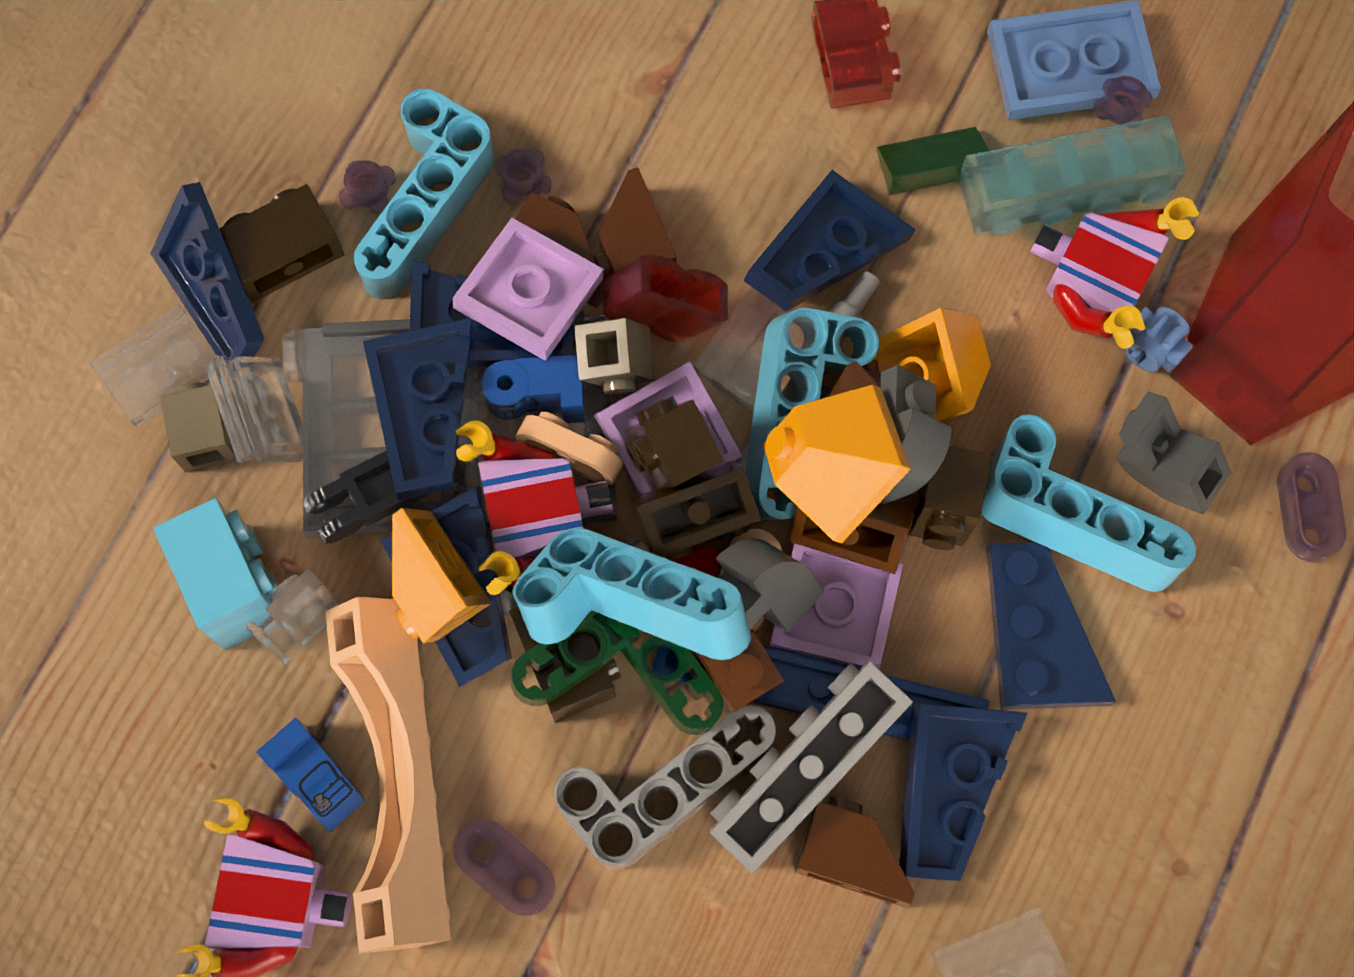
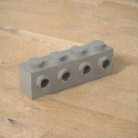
[710,662,913,874]

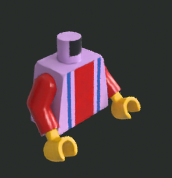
[1030,197,1199,349]
[456,420,613,595]
[176,796,352,977]

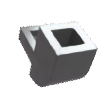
[880,365,952,504]
[1116,391,1232,514]
[716,538,824,632]

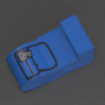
[481,355,586,424]
[256,717,366,832]

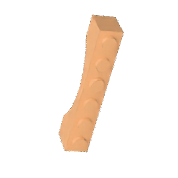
[325,597,451,953]

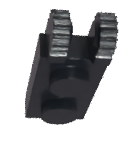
[303,450,465,544]

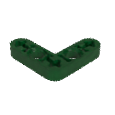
[511,610,723,735]

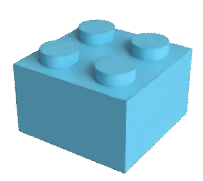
[153,498,286,650]

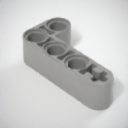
[554,705,776,870]

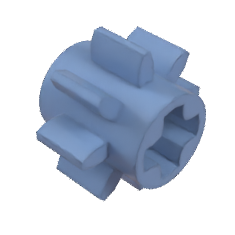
[1125,307,1193,373]

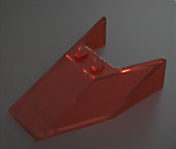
[1170,101,1354,446]

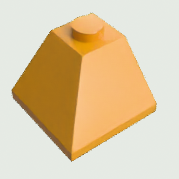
[862,308,991,423]
[763,385,911,543]
[392,508,492,644]

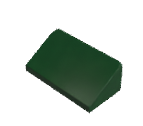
[877,127,993,195]

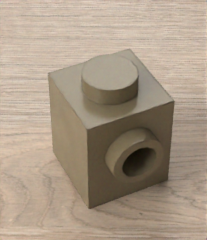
[575,318,654,394]
[160,382,240,472]

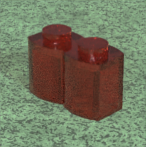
[811,0,901,109]
[603,254,728,343]

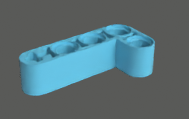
[354,89,495,299]
[745,308,879,521]
[981,414,1196,592]
[513,528,751,660]

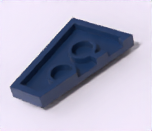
[743,170,916,312]
[150,182,265,375]
[410,260,573,368]
[363,318,473,501]
[380,486,512,687]
[987,542,1116,710]
[899,702,1028,881]

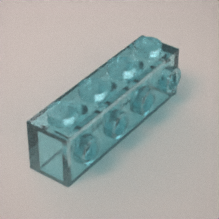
[959,115,1187,235]

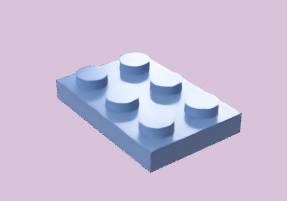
[987,0,1161,120]

